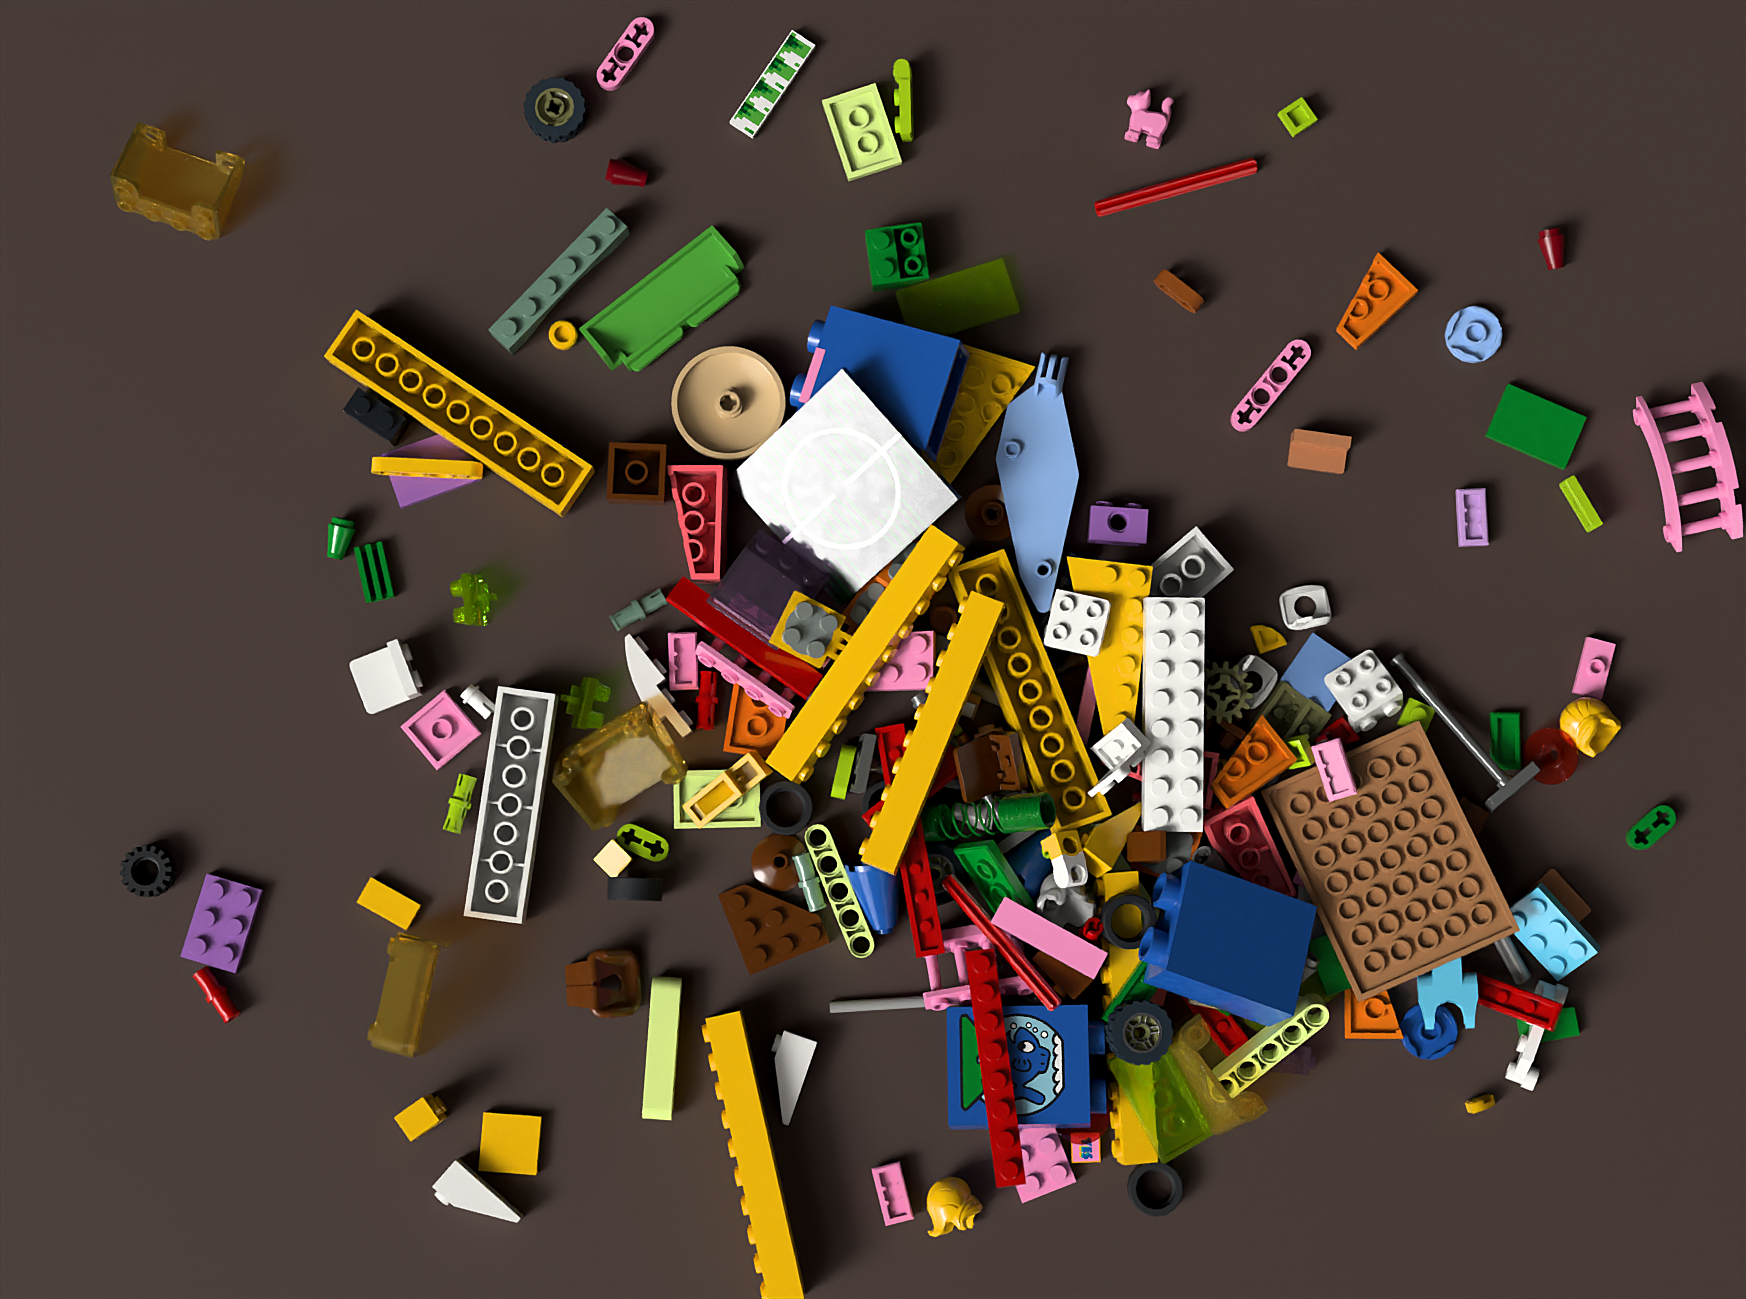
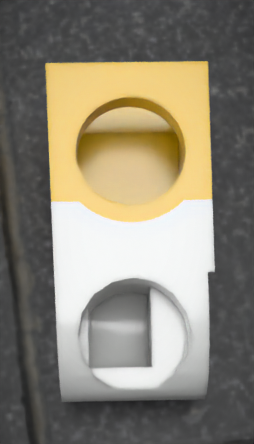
[1040,830,1088,888]

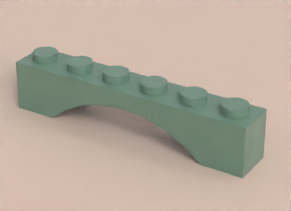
[488,208,630,355]

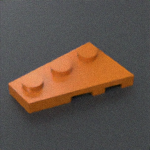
[1336,252,1418,351]
[1210,715,1297,810]
[1344,988,1404,1039]

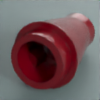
[605,157,648,188]
[1537,227,1565,270]

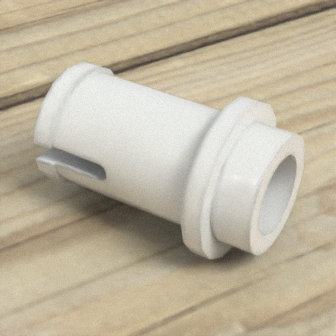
[460,684,495,720]

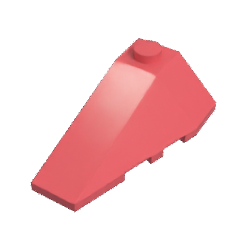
[1203,794,1297,897]

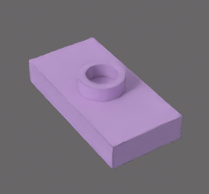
[1455,488,1489,547]

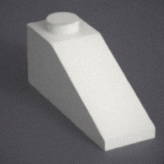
[771,1030,817,1125]
[432,1158,524,1223]

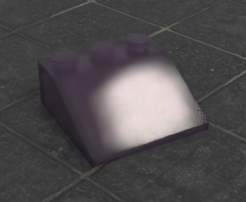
[706,529,830,651]

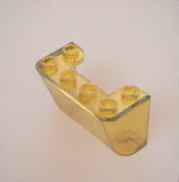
[110,122,245,240]

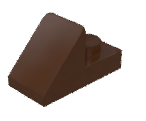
[1127,831,1166,864]

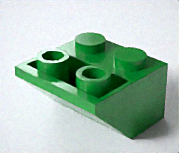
[865,222,929,292]

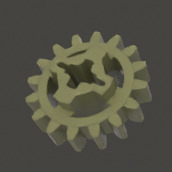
[1204,661,1253,724]

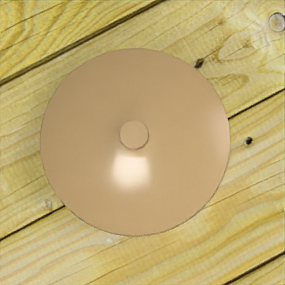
[671,346,786,461]

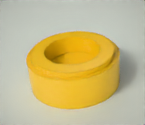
[549,320,578,350]

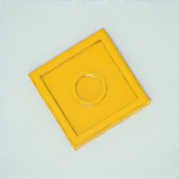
[478,1112,542,1175]

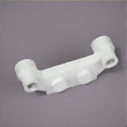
[1505,980,1568,1091]

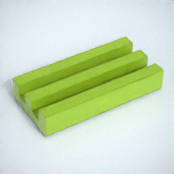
[1559,475,1603,533]

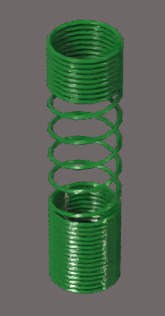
[921,792,1056,843]

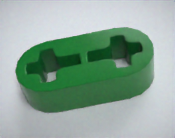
[1625,805,1676,850]

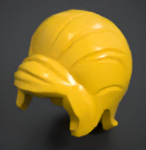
[1559,697,1621,757]
[927,1177,983,1237]

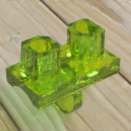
[450,573,498,627]
[560,677,611,730]

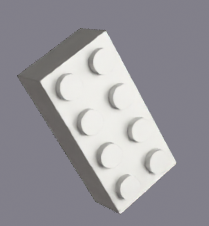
[1149,527,1234,598]

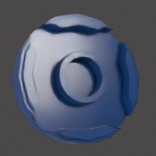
[1400,1004,1458,1060]

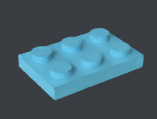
[1509,883,1601,981]

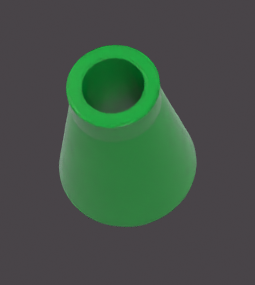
[327,516,356,560]

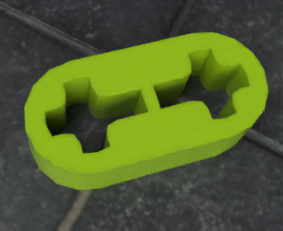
[831,744,857,800]
[617,824,670,862]

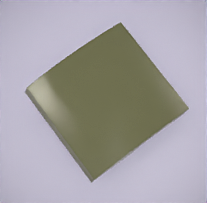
[1249,681,1332,746]

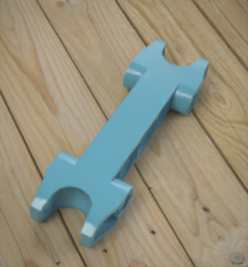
[1417,958,1478,1030]

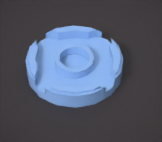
[1445,306,1503,363]

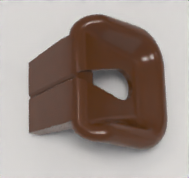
[565,947,642,1018]

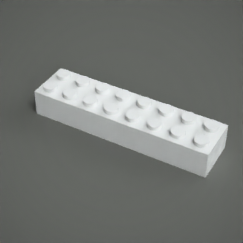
[1141,597,1205,832]
[464,686,559,924]

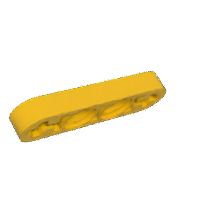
[371,457,483,480]

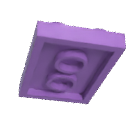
[180,874,264,973]

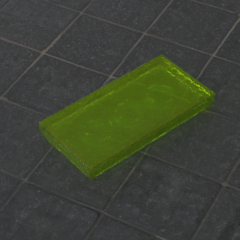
[895,258,1020,336]
[1107,1049,1213,1164]

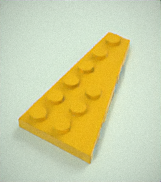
[929,344,1035,484]
[1067,557,1153,736]

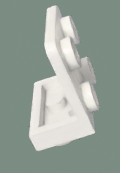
[1043,589,1111,657]
[350,639,423,714]
[1324,650,1403,734]
[1088,717,1151,797]

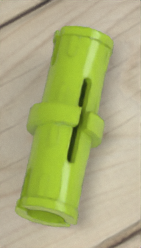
[443,774,477,834]

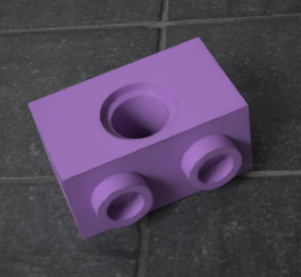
[1087,501,1148,547]

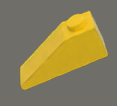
[1079,802,1142,878]

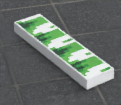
[730,30,816,139]

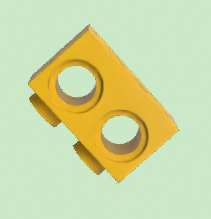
[394,1094,447,1141]

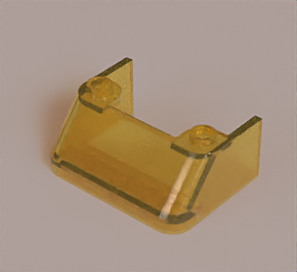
[367,932,449,1058]

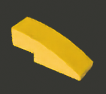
[682,749,773,829]

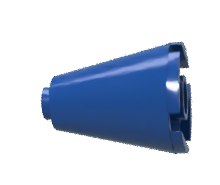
[1003,829,1054,901]
[844,856,901,934]

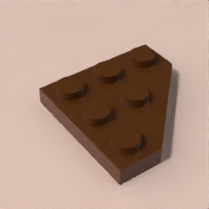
[718,884,830,975]

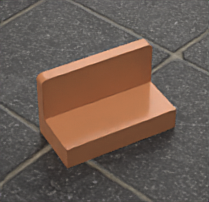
[1287,429,1352,474]
[1527,869,1591,922]

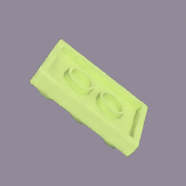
[822,83,902,182]
[673,770,761,829]

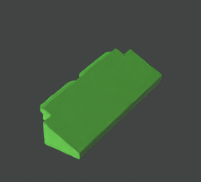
[579,225,745,372]

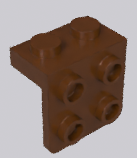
[953,731,1029,803]

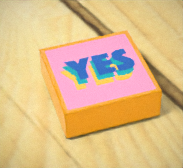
[1070,1132,1101,1163]

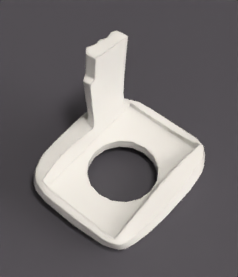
[1279,585,1331,630]
[1225,655,1278,709]

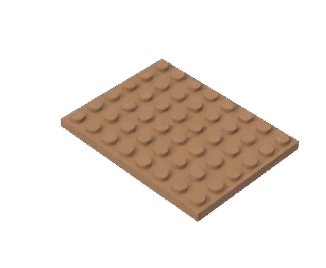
[1260,720,1520,1003]

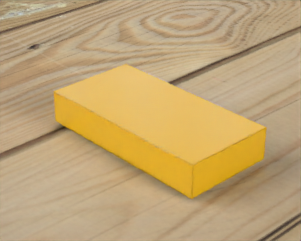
[357,877,422,930]

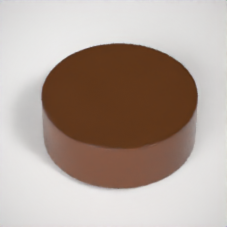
[929,605,958,634]

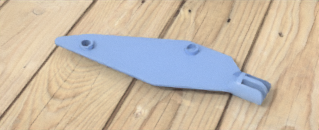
[996,352,1079,613]

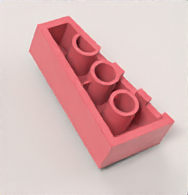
[666,465,729,584]

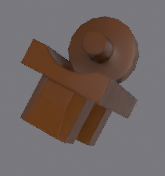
[1204,701,1246,751]

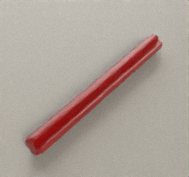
[1094,158,1258,217]
[942,874,1062,1011]

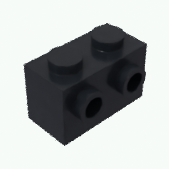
[342,387,410,447]

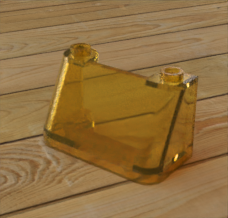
[552,701,688,831]
[1157,1012,1269,1135]

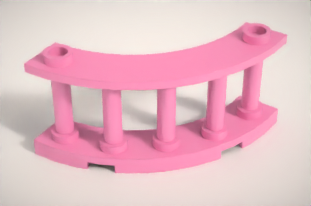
[1633,382,1743,552]

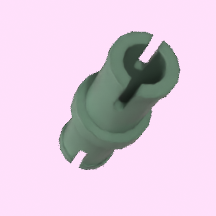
[609,588,668,631]
[792,851,826,912]

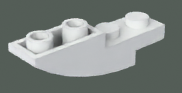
[625,634,693,739]

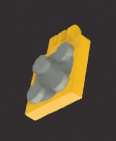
[769,591,852,669]

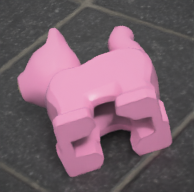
[1125,89,1174,149]

